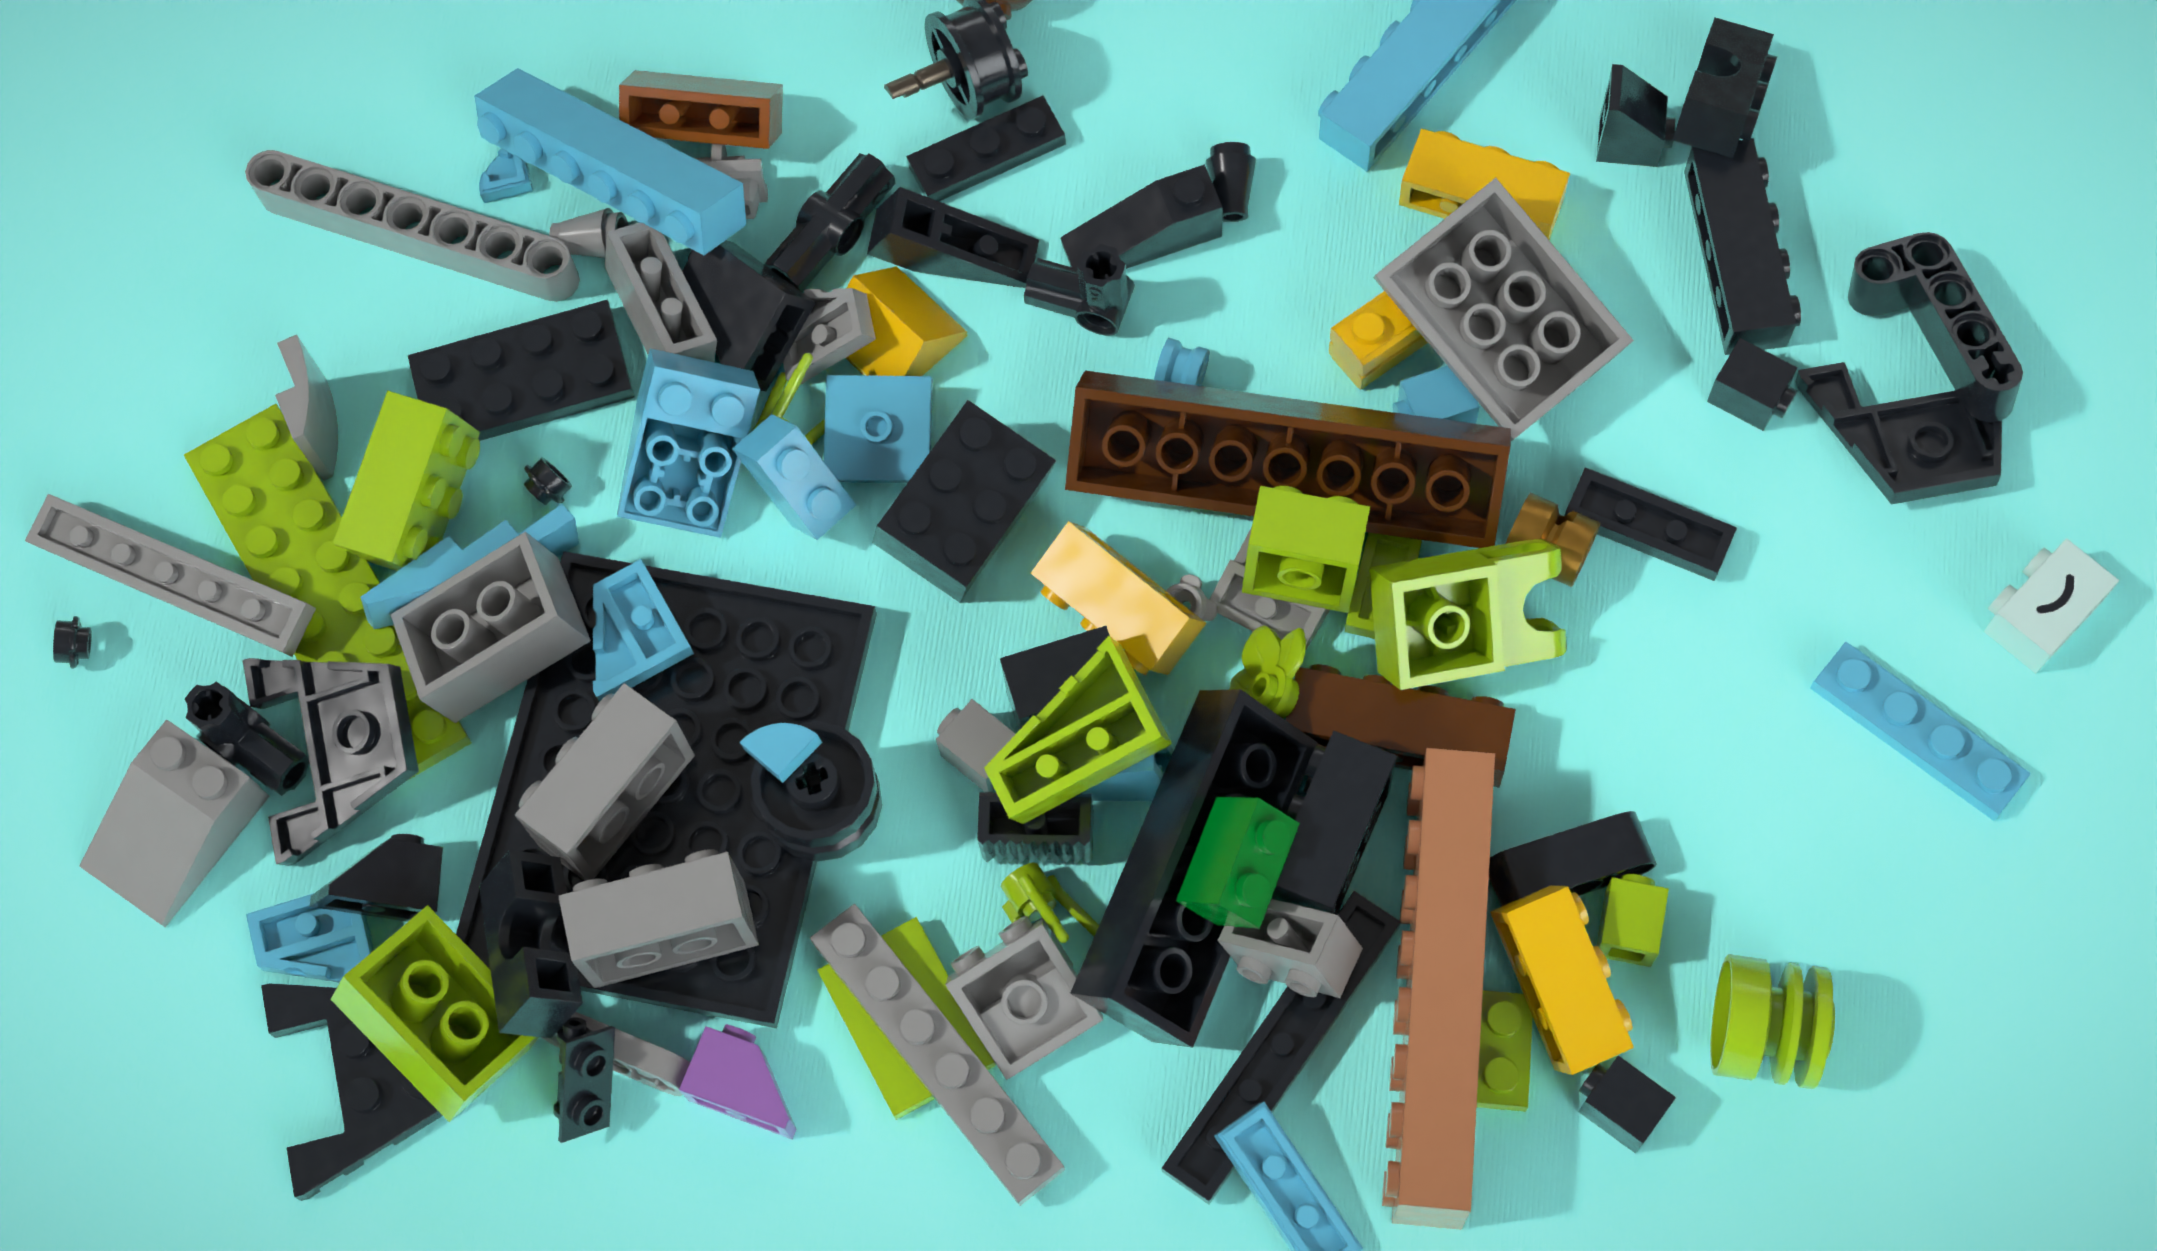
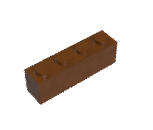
[1286,664,1516,788]

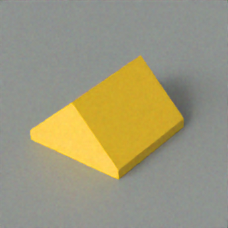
[846,266,968,376]

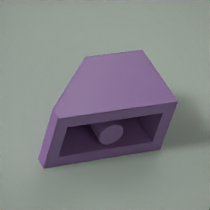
[679,1024,797,1140]

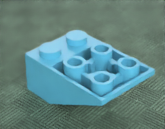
[617,348,760,538]

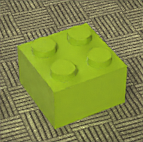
[1242,486,1370,613]

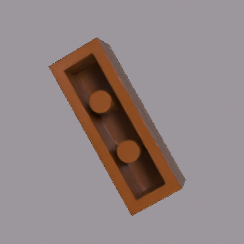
[619,70,783,149]

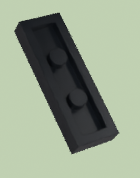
[906,95,1066,201]
[1564,467,1737,581]

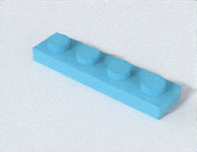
[1810,641,2031,821]

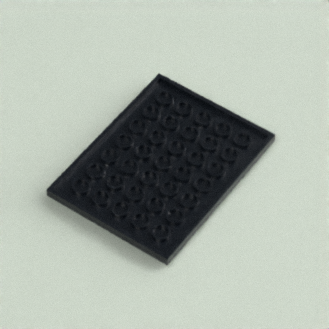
[456,551,877,1029]

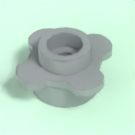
[1166,574,1218,621]

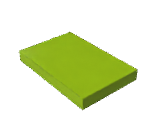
[817,917,996,1120]

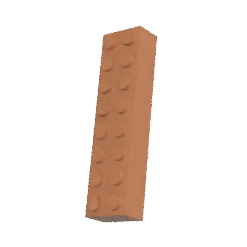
[1382,748,1495,1230]

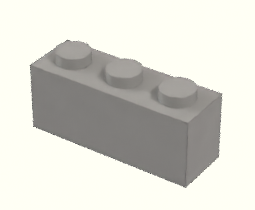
[605,222,717,363]

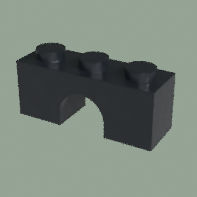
[1672,17,1778,158]
[479,849,583,1038]

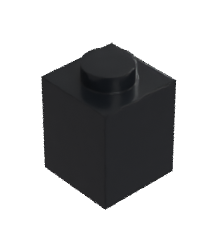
[1707,338,1798,431]
[1578,1055,1676,1154]

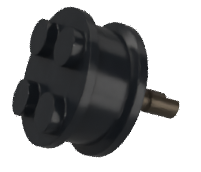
[884,0,1028,119]

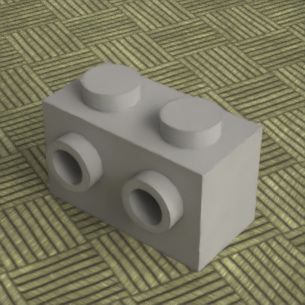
[1218,899,1363,998]

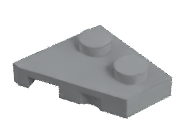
[783,288,876,385]

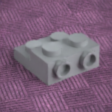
[945,916,1103,1080]

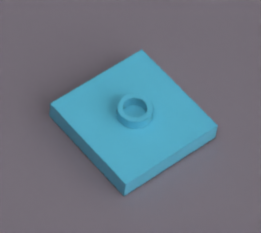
[824,375,933,483]

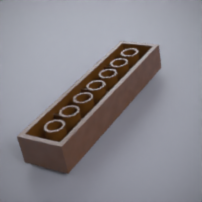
[1065,370,1511,548]

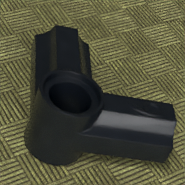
[1023,244,1135,336]
[184,681,310,796]

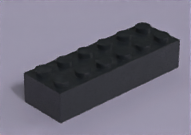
[1070,689,1318,1048]

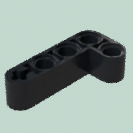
[1847,232,2023,423]

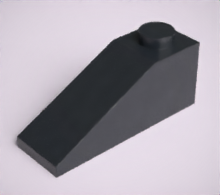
[1060,164,1223,269]
[867,187,1039,288]

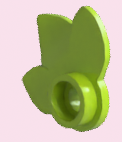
[1229,625,1306,719]

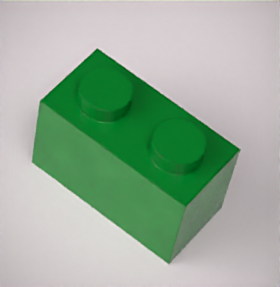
[1176,797,1300,929]

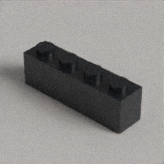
[1684,138,1801,355]

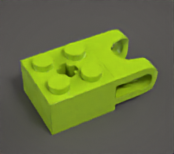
[1369,539,1567,690]

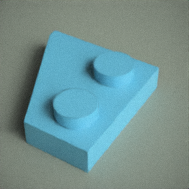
[593,559,694,702]
[246,893,374,983]

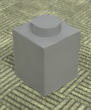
[936,699,1015,792]

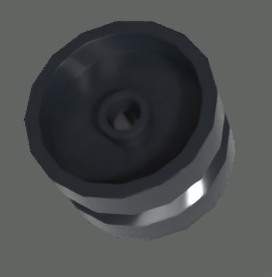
[751,721,883,862]

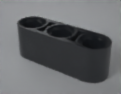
[1489,811,1657,907]

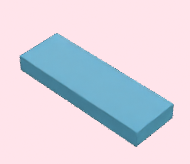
[1214,1102,1363,1251]

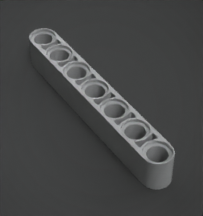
[245,150,580,302]

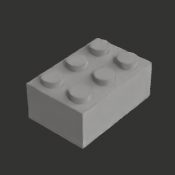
[390,531,591,723]
[515,683,695,881]
[559,850,759,988]

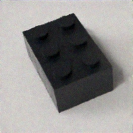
[872,400,1056,603]
[1271,730,1397,915]

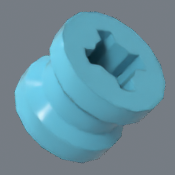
[1154,337,1210,386]

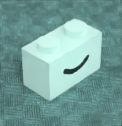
[1983,538,2120,674]

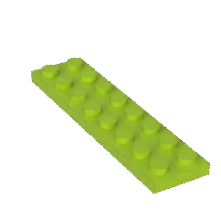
[184,403,472,781]

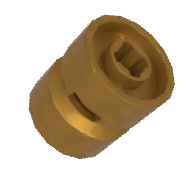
[1506,492,1601,587]

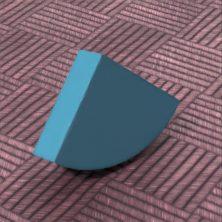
[479,148,533,203]
[740,723,822,783]

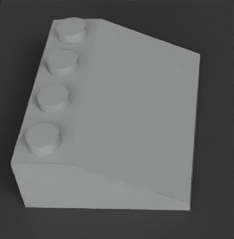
[1373,178,1634,442]

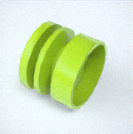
[1710,954,1835,1089]

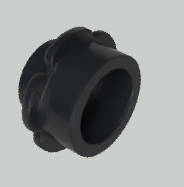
[523,457,572,505]
[53,616,92,669]

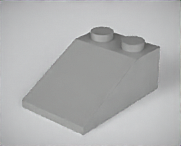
[79,719,270,928]

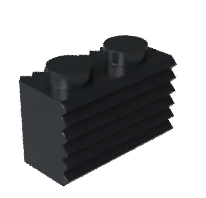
[977,792,1094,864]

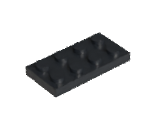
[407,299,635,441]

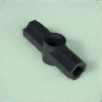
[764,153,896,292]

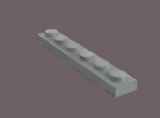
[25,494,316,657]
[810,903,1065,1206]

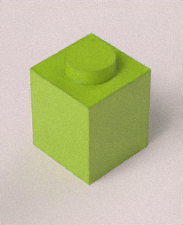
[1596,874,1669,967]

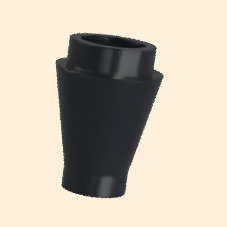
[1205,142,1256,222]

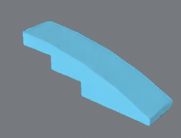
[360,504,579,629]

